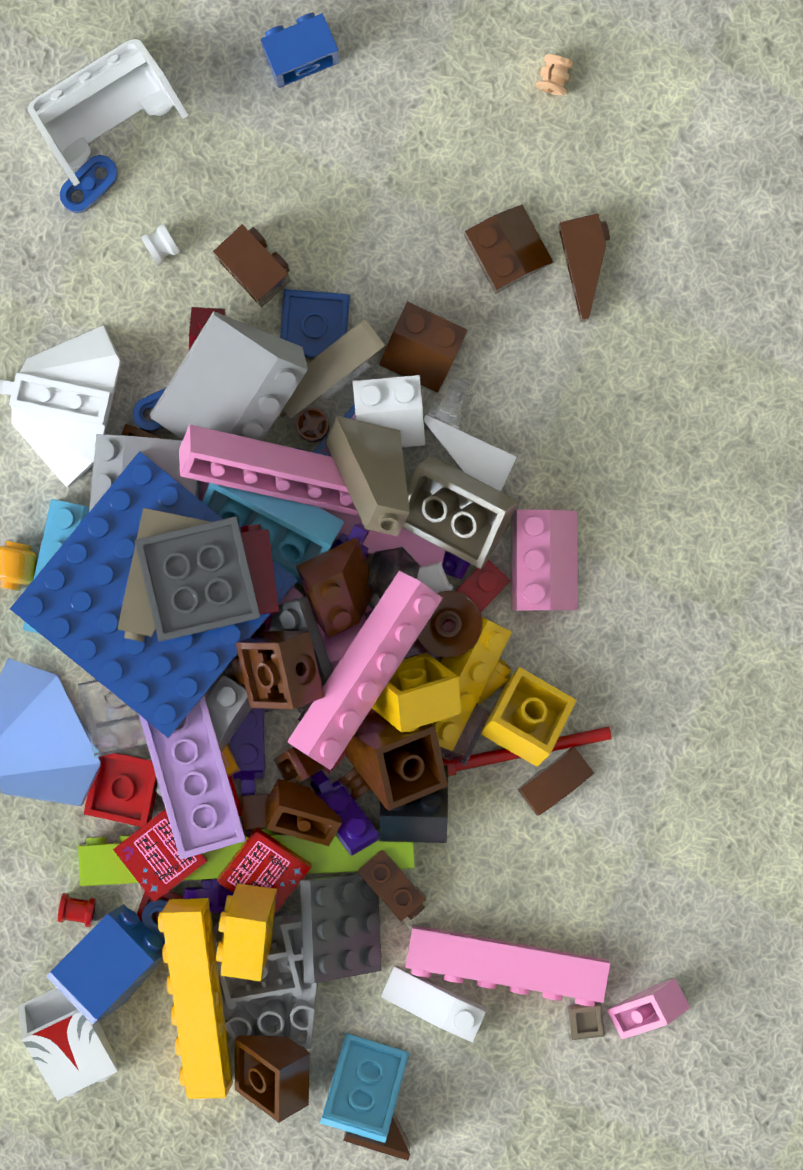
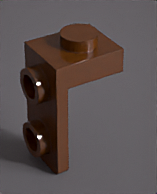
[358,850,426,922]

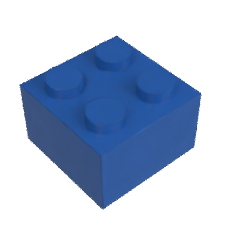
[261,12,340,88]

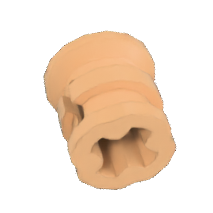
[535,54,574,96]

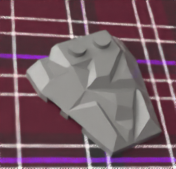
[213,911,318,1049]

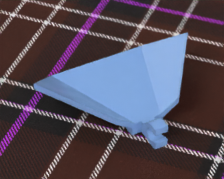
[0,658,101,807]

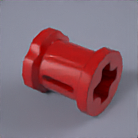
[57,893,96,928]

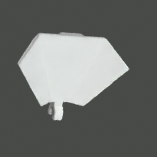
[0,325,121,487]

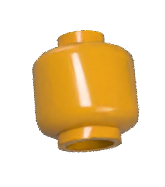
[0,541,38,591]

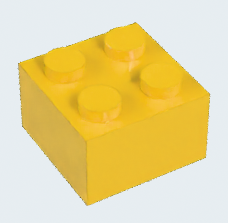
[372,653,462,733]
[480,667,577,767]
[216,883,277,981]

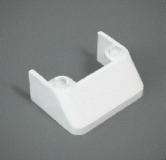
[28,39,188,187]

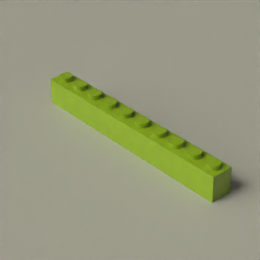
[78,822,415,886]

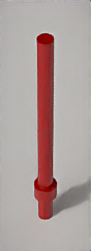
[442,726,612,777]

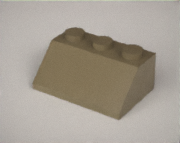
[403,456,519,569]

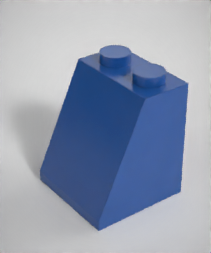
[47,904,163,1025]

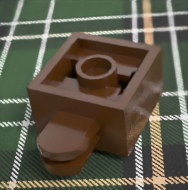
[232,631,324,710]

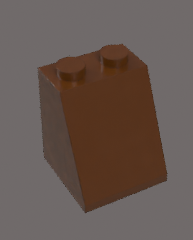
[345,712,448,811]

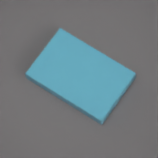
[320,1033,410,1143]

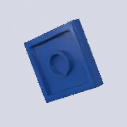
[280,289,350,358]

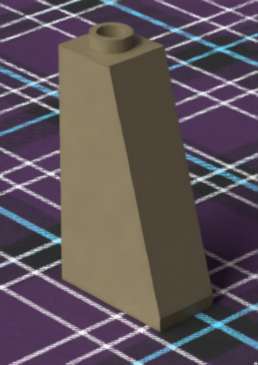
[279,319,387,419]
[326,416,410,536]
[118,508,210,642]

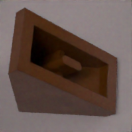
[273,747,326,784]

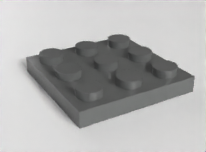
[135,516,261,642]
[300,872,382,983]

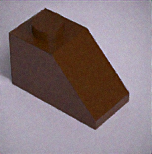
[265,778,342,846]

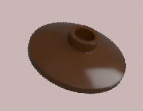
[417,591,482,658]

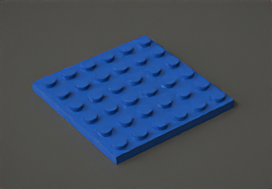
[10,451,298,738]

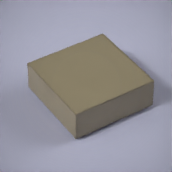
[568,1002,605,1040]

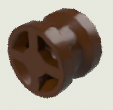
[338,767,371,801]

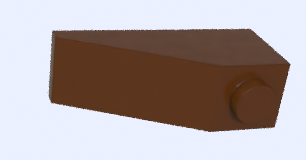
[558,213,610,323]

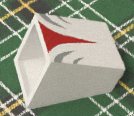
[18,988,118,1101]

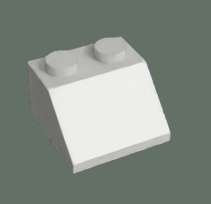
[353,375,425,448]

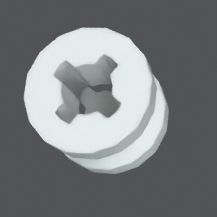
[141,224,180,266]

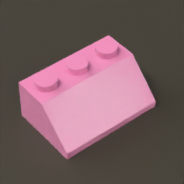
[511,510,578,611]

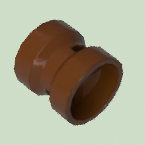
[296,407,329,442]

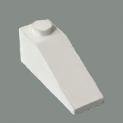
[423,415,517,491]
[381,966,486,1043]

